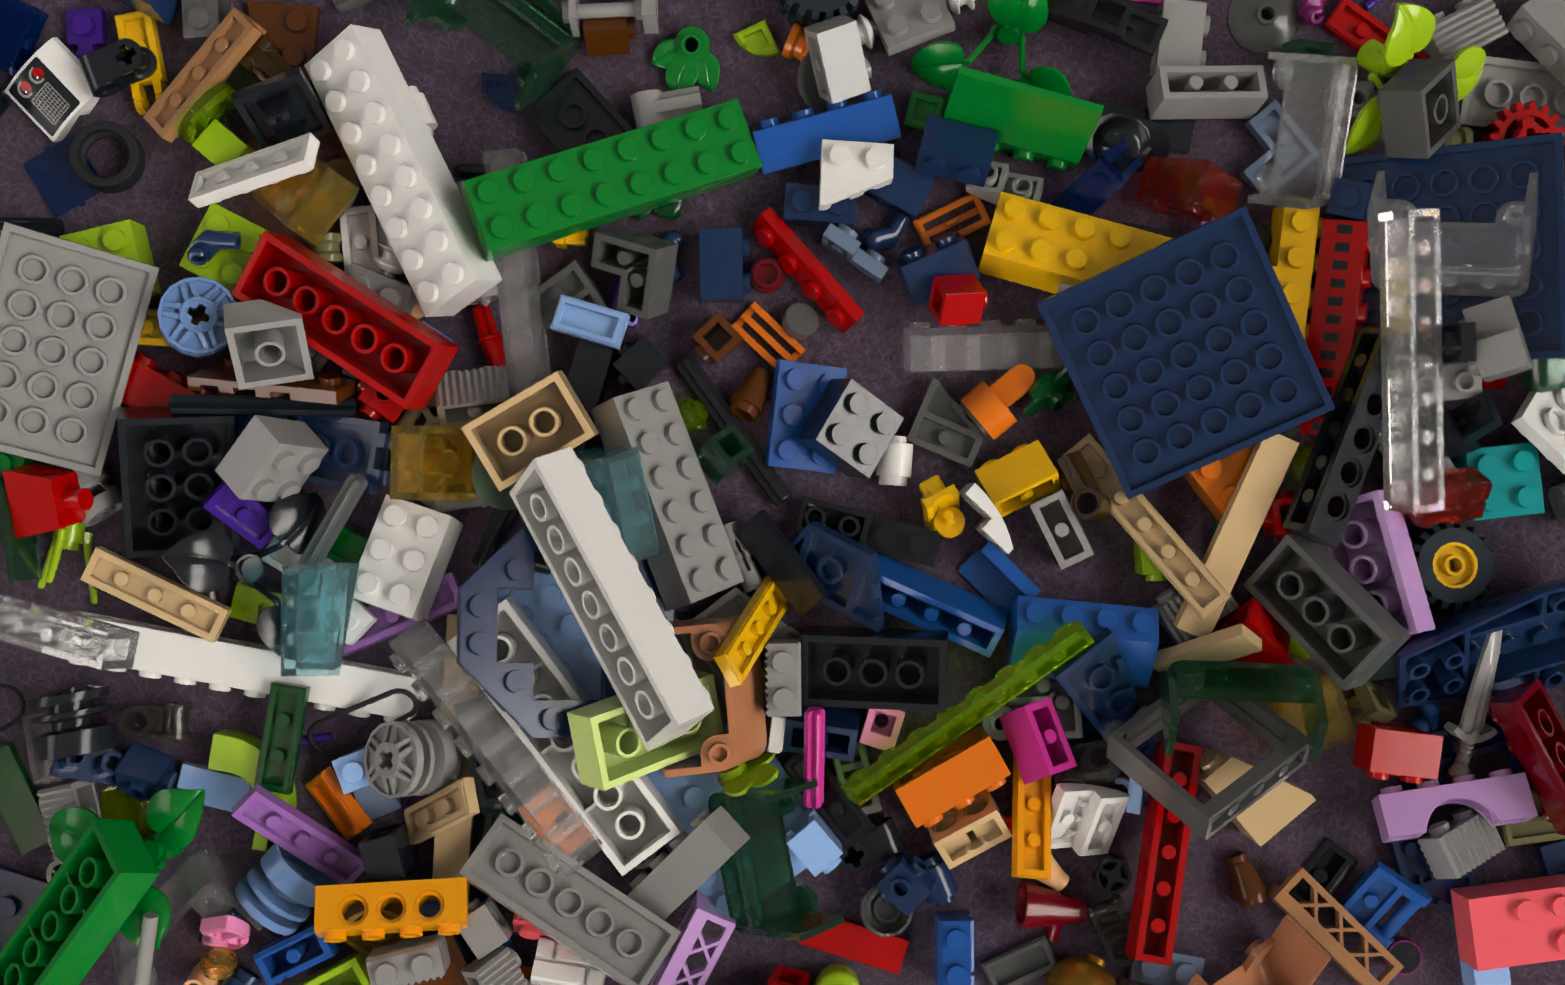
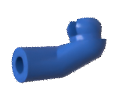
[1410,703,1440,732]

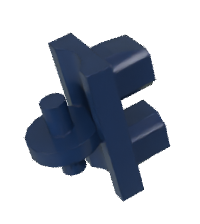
[49,748,126,787]

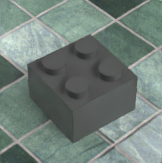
[1377,59,1461,159]

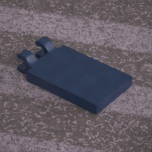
[292,415,413,494]

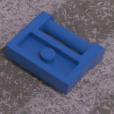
[1334,860,1432,949]

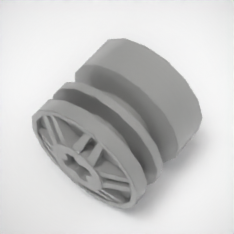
[363,719,462,799]

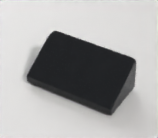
[1289,837,1359,916]

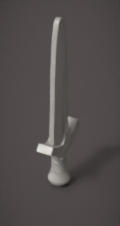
[1443,630,1503,778]

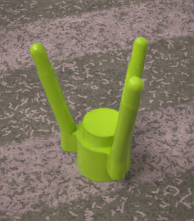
[38,522,98,604]

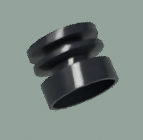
[29,684,118,761]

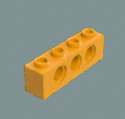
[314,877,469,943]

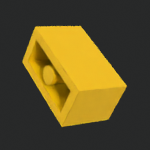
[974,440,1061,517]

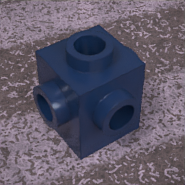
[876,850,937,917]

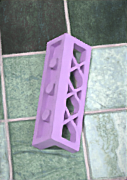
[649,892,736,985]

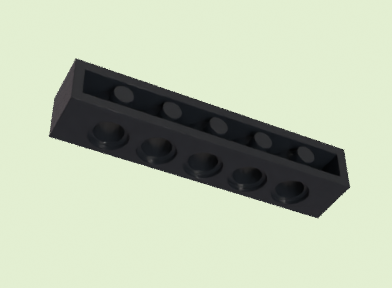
[1282,326,1416,547]

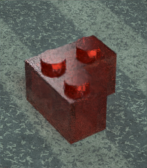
[1136,156,1243,224]

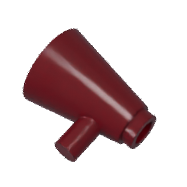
[1015,880,1087,942]

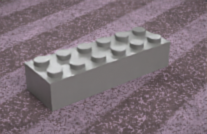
[590,381,744,611]

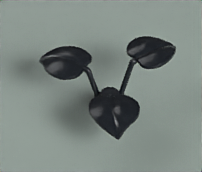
[162,492,326,661]

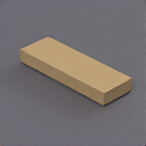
[1153,623,1262,680]
[404,777,480,844]

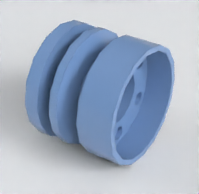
[157,277,236,358]
[235,843,336,936]

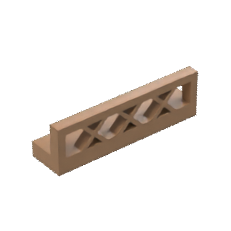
[143,7,267,143]
[1265,866,1404,985]

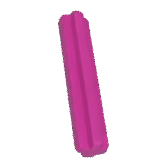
[803,706,825,809]

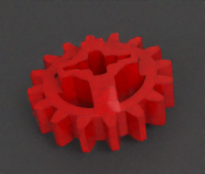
[1482,101,1565,146]

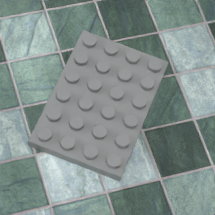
[0,222,160,476]

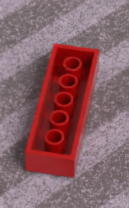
[231,231,460,410]

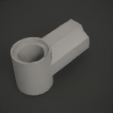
[630,86,703,129]

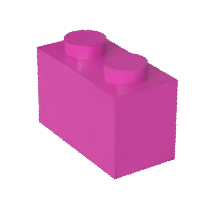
[999,697,1077,785]

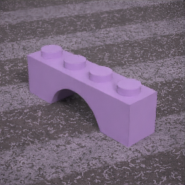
[1372,769,1538,843]

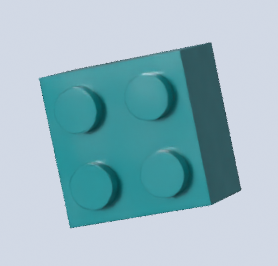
[1451,442,1545,521]

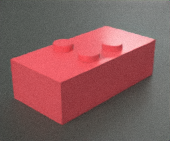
[1450,874,1565,971]

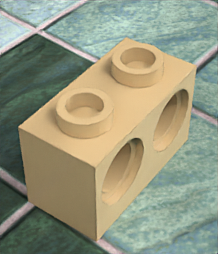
[928,789,1012,870]

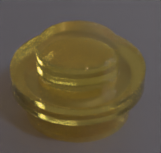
[200,947,238,980]

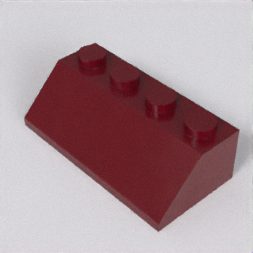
[1488,678,1565,835]

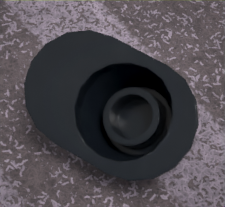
[1086,113,1170,172]

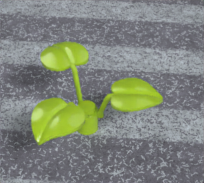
[1341,3,1486,154]

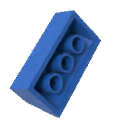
[1007,595,1159,688]

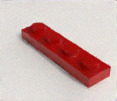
[751,207,865,334]

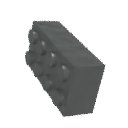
[1243,533,1411,691]

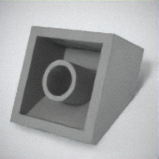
[223,299,314,390]

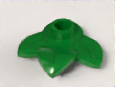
[651,26,720,91]

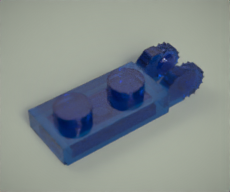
[1050,140,1144,216]

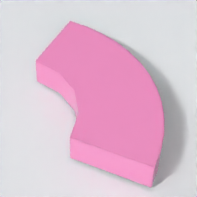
[199,915,251,951]

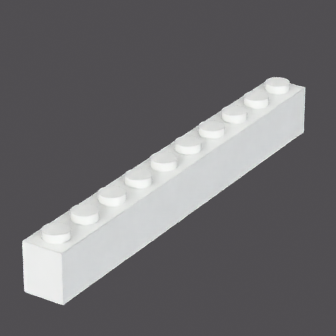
[56,610,424,722]

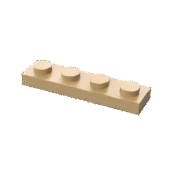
[80,546,232,643]

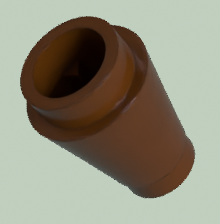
[729,367,772,422]
[1225,852,1268,908]

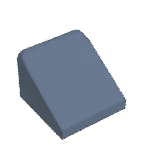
[353,785,403,820]

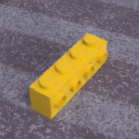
[1267,202,1323,343]

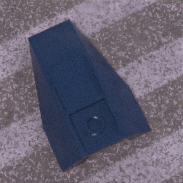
[1395,577,1565,708]

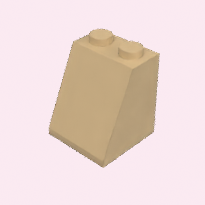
[1198,746,1316,847]

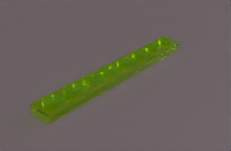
[841,620,1095,806]

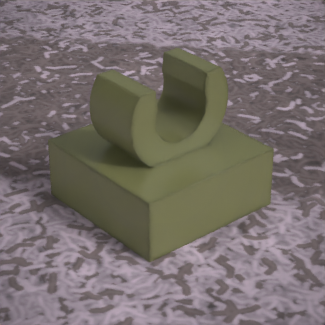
[1346,681,1397,724]

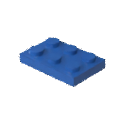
[764,359,847,474]

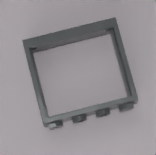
[1106,666,1312,841]

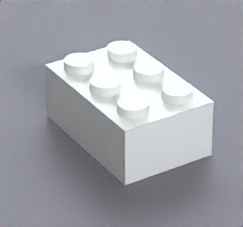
[346,494,463,624]

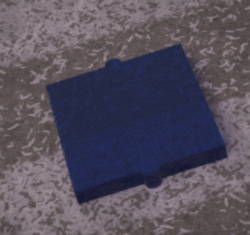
[23,135,101,218]

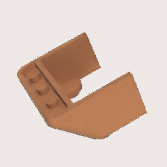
[661,615,767,778]
[1188,914,1332,985]

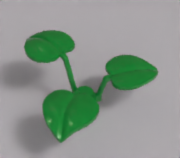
[909,0,1071,96]
[49,788,205,951]

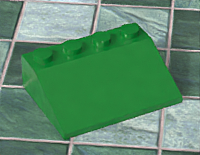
[942,66,1104,173]

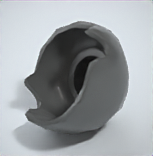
[859,884,913,937]

